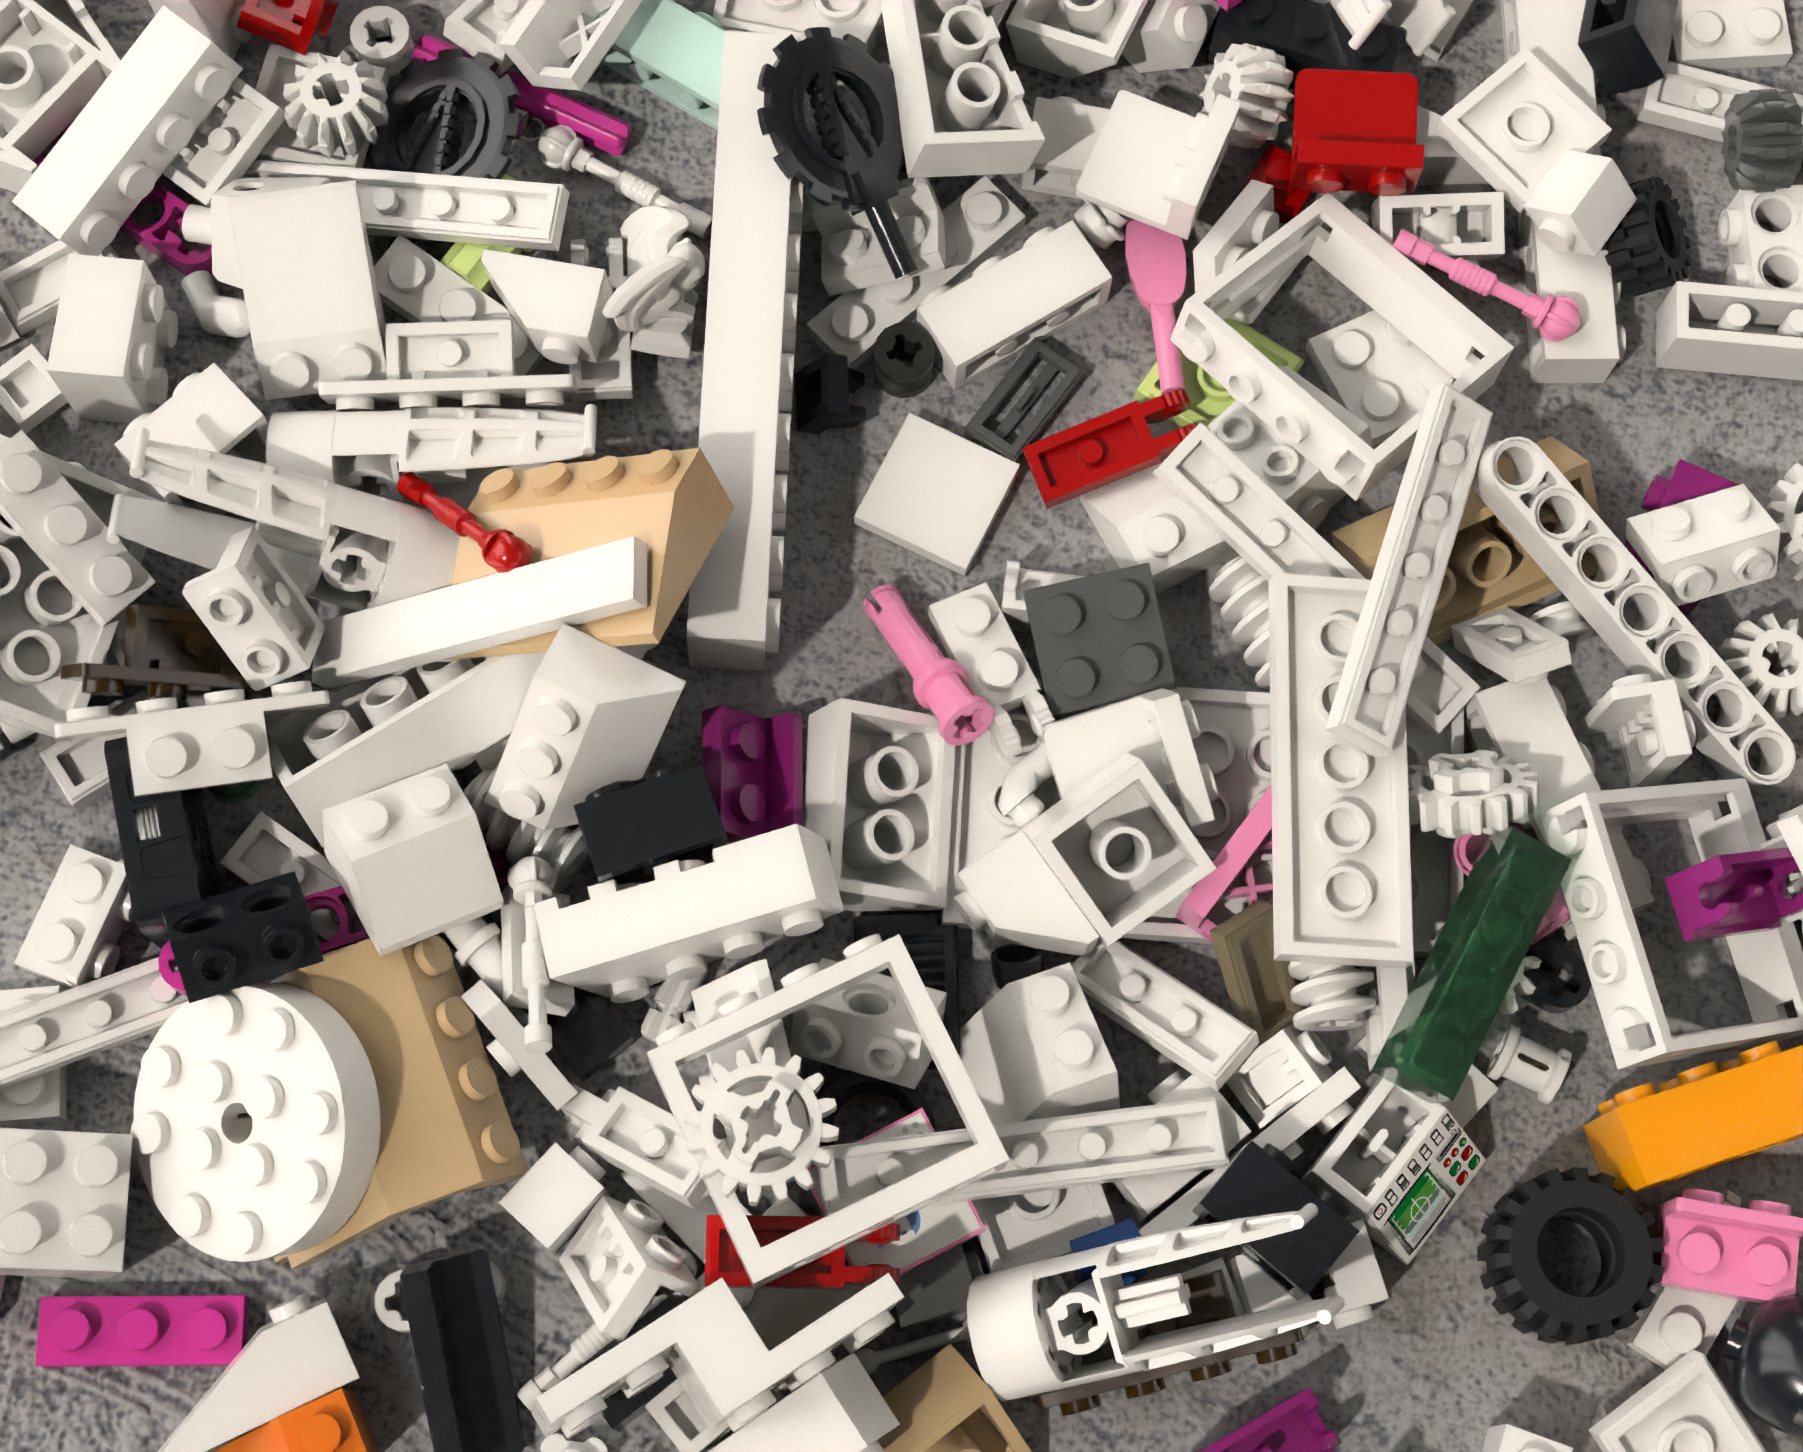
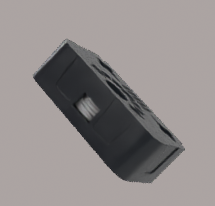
[104,737,221,949]

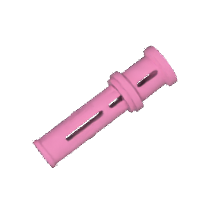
[862,584,995,746]

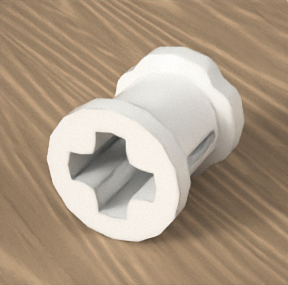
[1486,1023,1572,1105]

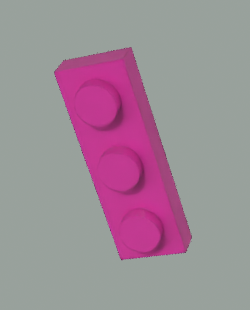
[35,1295,250,1368]

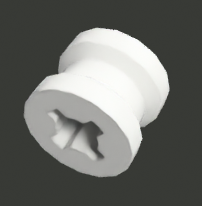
[350,6,415,82]

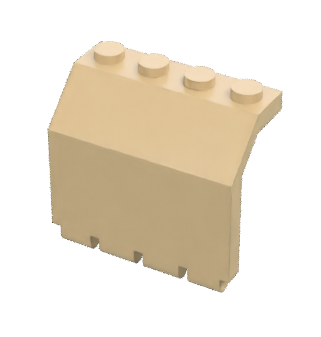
[238,932,528,1269]

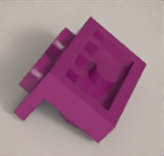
[702,705,803,843]

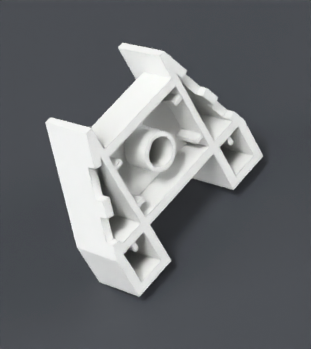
[0,0,120,194]

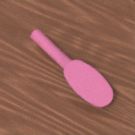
[1125,217,1187,395]

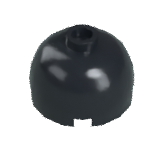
[1723,1294,1803,1439]

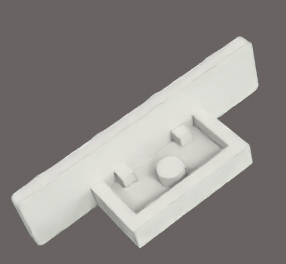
[318,320,578,412]
[54,681,330,797]

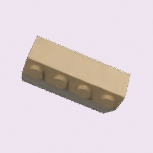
[445,448,734,660]

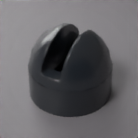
[991,944,1044,990]

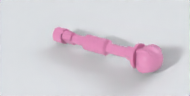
[1393,228,1580,342]

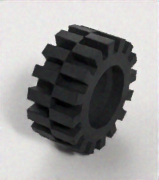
[1604,176,1691,297]

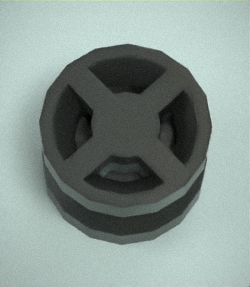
[873,322,935,398]

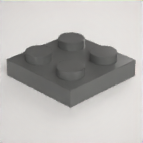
[1022,563,1177,716]

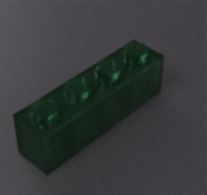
[1371,827,1572,1104]

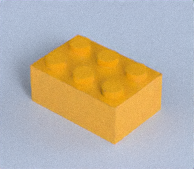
[1582,1041,1803,1193]

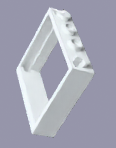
[1170,193,1514,501]
[1539,778,1803,1070]
[647,934,1010,1290]

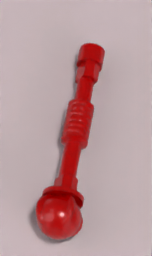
[397,472,534,573]

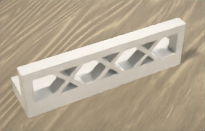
[499,0,643,91]

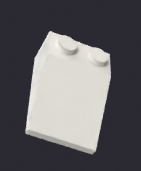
[228,180,387,400]

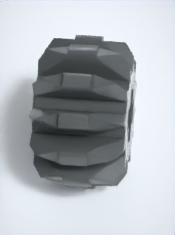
[1721,89,1803,193]

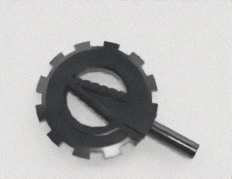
[757,27,918,279]
[366,48,523,251]

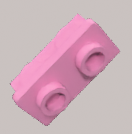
[1652,1189,1803,1304]

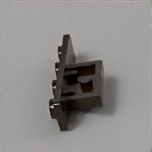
[61,604,332,700]
[1036,1269,1311,1416]

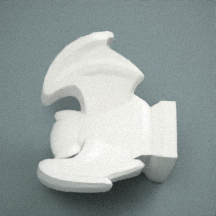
[602,206,705,359]

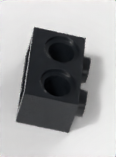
[162,871,324,1004]

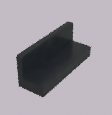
[400,1250,525,1452]

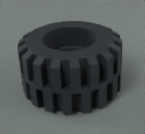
[1477,1167,1664,1345]

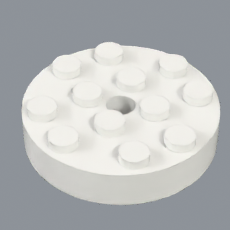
[130,983,381,1262]

